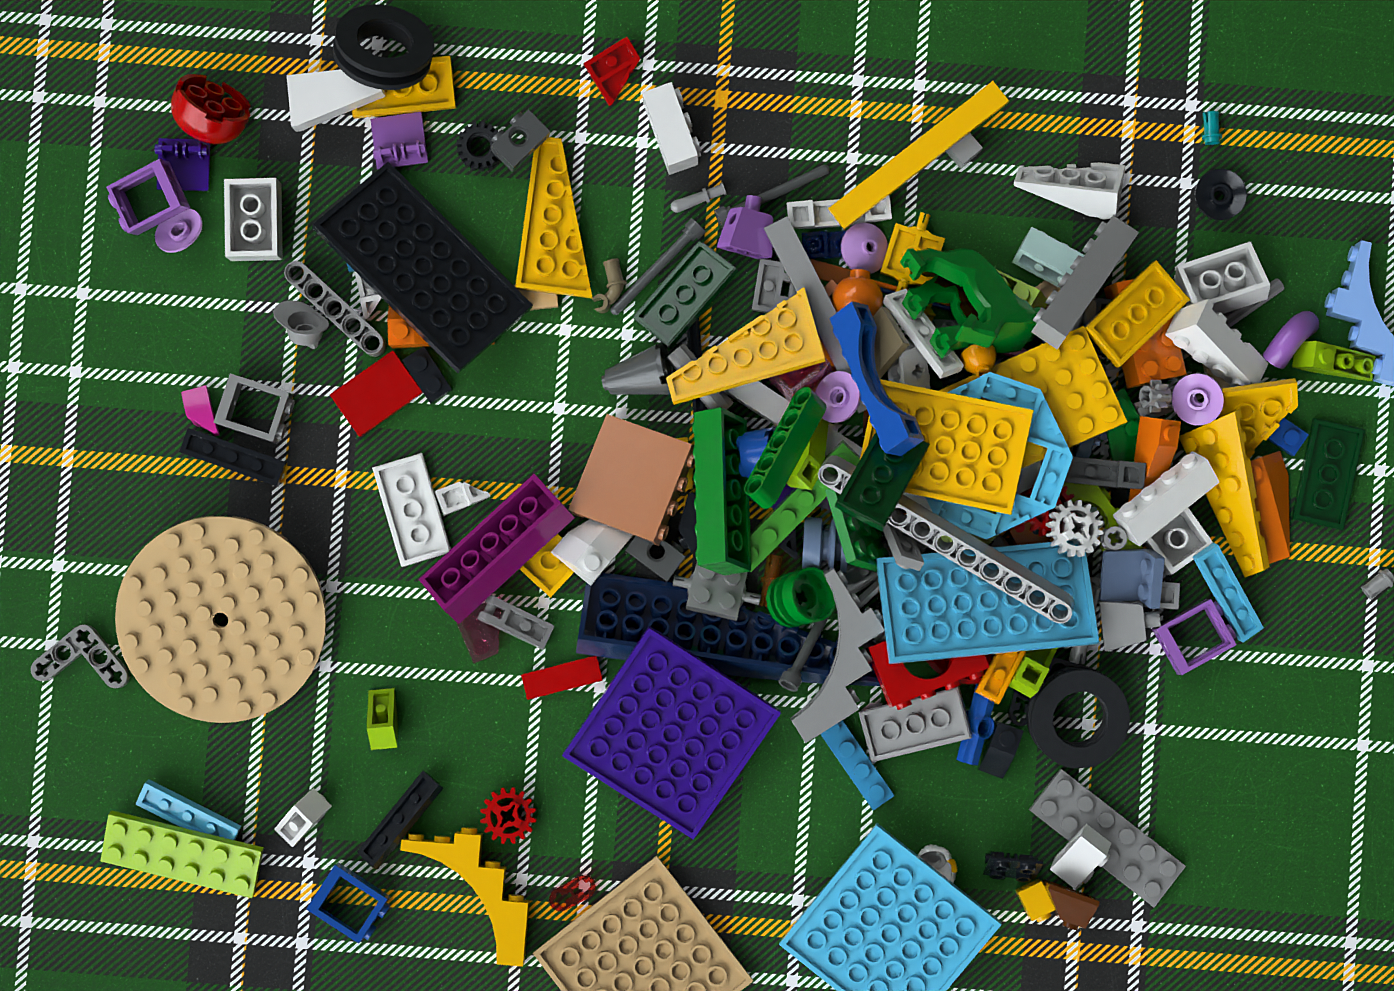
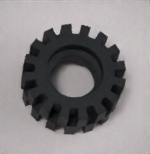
[456,122,500,172]

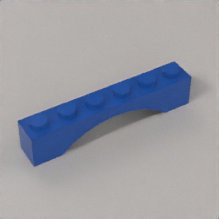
[829,302,925,456]

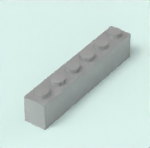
[1031,215,1139,350]

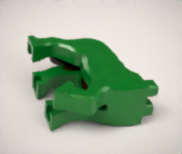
[900,248,1041,359]

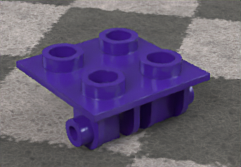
[155,138,210,191]

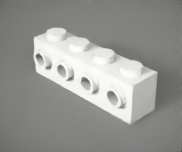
[1113,451,1219,546]

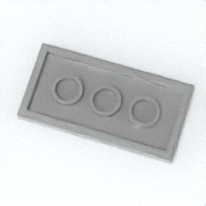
[858,687,973,762]

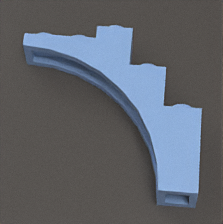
[1324,240,1394,387]

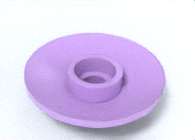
[155,209,202,253]
[841,223,888,273]
[815,371,861,423]
[1172,373,1224,425]

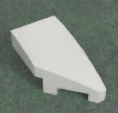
[355,272,382,320]
[434,482,491,516]

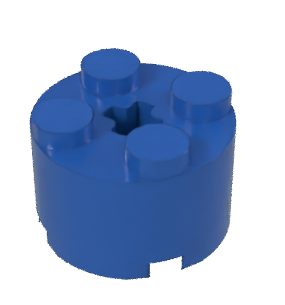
[736,427,776,478]

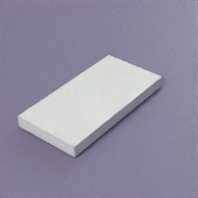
[372,453,451,567]

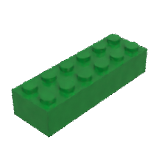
[692,407,751,575]

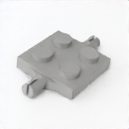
[672,562,761,621]

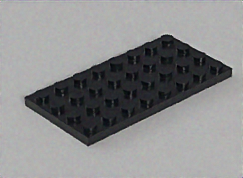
[312,162,533,374]

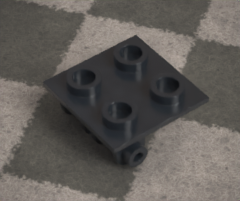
[983,851,1043,882]

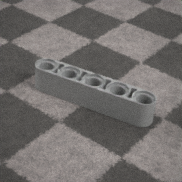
[284,261,386,357]

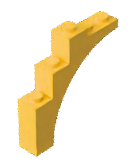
[401,827,530,967]

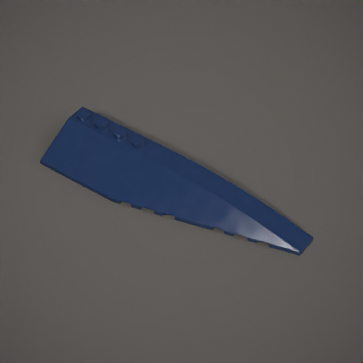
[576,572,880,686]

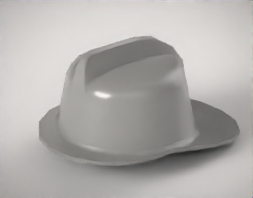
[273,301,329,349]

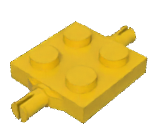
[880,212,945,292]

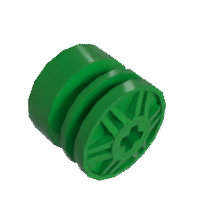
[766,567,836,628]

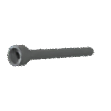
[714,165,830,229]
[610,218,706,315]
[778,617,829,692]

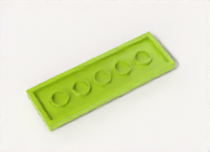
[100,810,264,898]

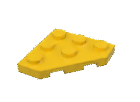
[1218,378,1298,458]

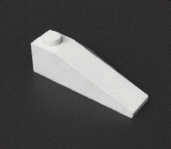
[1014,162,1125,219]
[551,519,633,586]

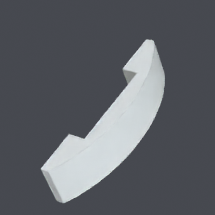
[786,195,892,229]

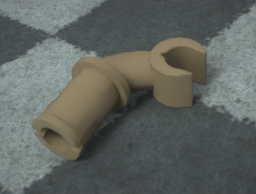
[592,258,627,313]

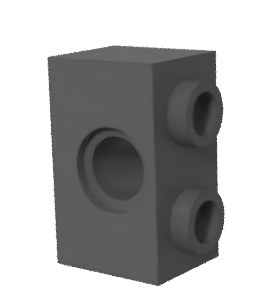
[491,109,550,172]
[625,536,686,582]

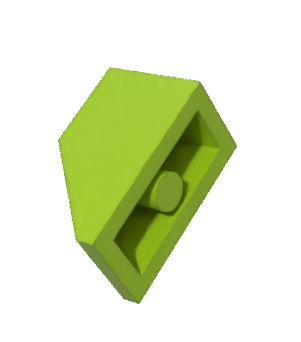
[367,688,398,750]

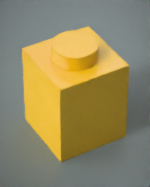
[1015,879,1056,922]

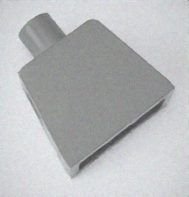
[1099,600,1161,651]

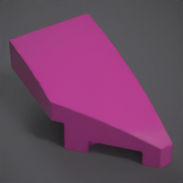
[181,385,219,436]

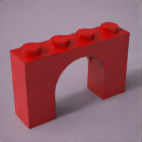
[866,641,990,710]

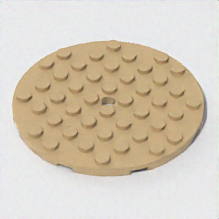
[115,516,326,723]

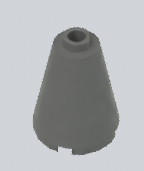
[602,343,674,395]

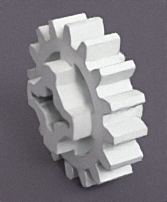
[1045,500,1104,558]

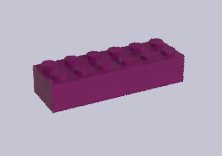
[418,474,575,624]

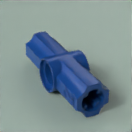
[956,684,995,766]

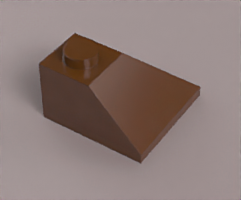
[1042,878,1100,930]

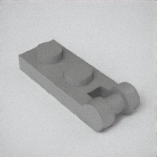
[477,595,554,650]

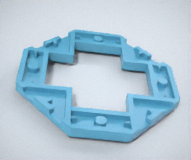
[925,372,1073,539]

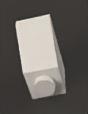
[274,788,332,847]

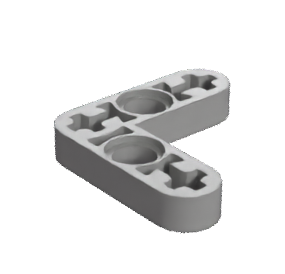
[31,625,130,688]

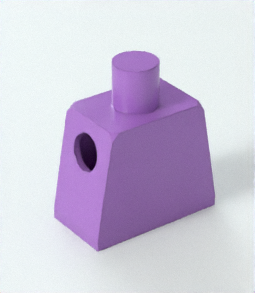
[717,195,773,259]

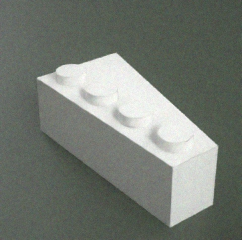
[1165,299,1269,387]

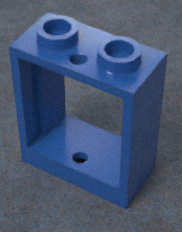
[306,862,391,944]

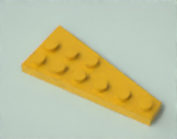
[515,137,593,299]
[666,287,826,405]
[1179,409,1270,577]

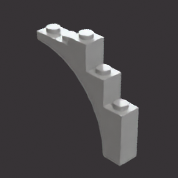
[790,568,885,743]

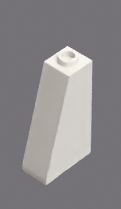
[286,70,386,132]

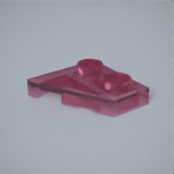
[456,596,502,664]

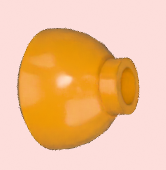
[960,344,996,378]

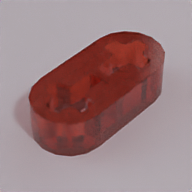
[549,874,596,911]

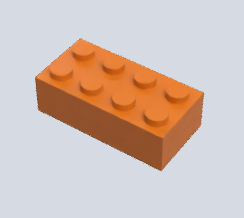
[1104,279,1187,389]

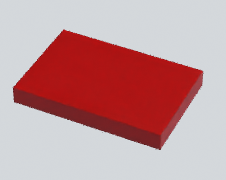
[330,350,423,437]

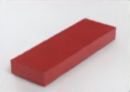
[521,656,603,700]

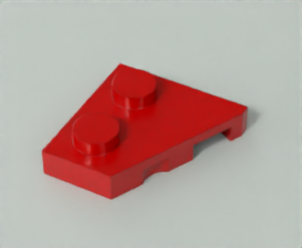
[583,37,641,106]

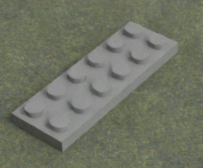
[1029,769,1186,907]

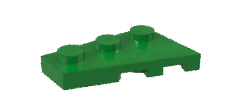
[1106,388,1140,462]

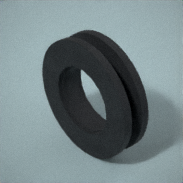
[333,4,434,90]
[1027,666,1130,768]

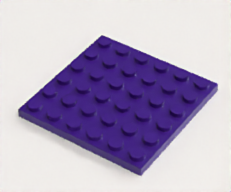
[562,626,781,840]

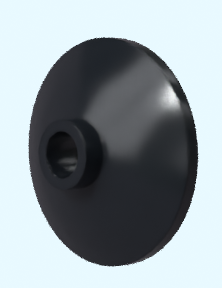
[1195,169,1247,220]

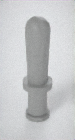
[671,183,727,213]

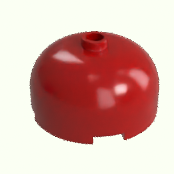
[171,74,251,144]

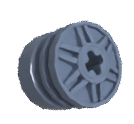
[802,517,848,574]

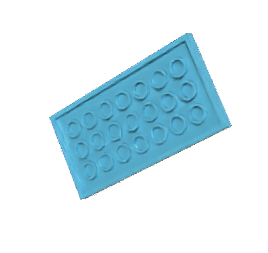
[876,540,1099,664]

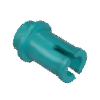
[1202,111,1222,145]

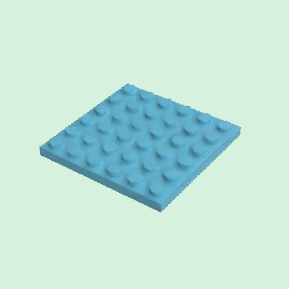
[779,823,1002,991]

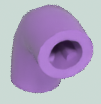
[1263,311,1319,369]

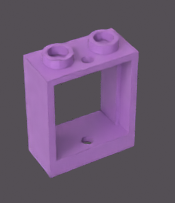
[107,159,190,235]
[1152,599,1237,675]

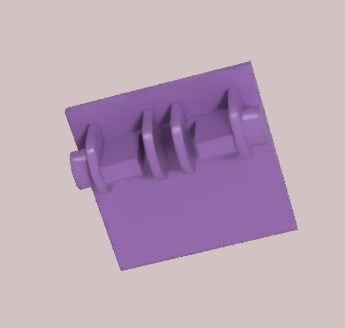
[370,112,428,170]

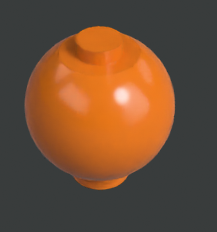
[832,269,883,316]

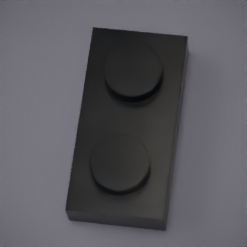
[402,346,452,404]

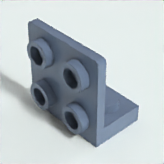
[1099,549,1165,609]

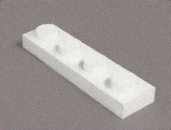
[883,289,964,379]

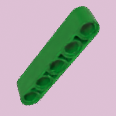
[744,387,827,509]

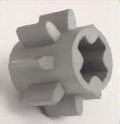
[1139,380,1172,413]

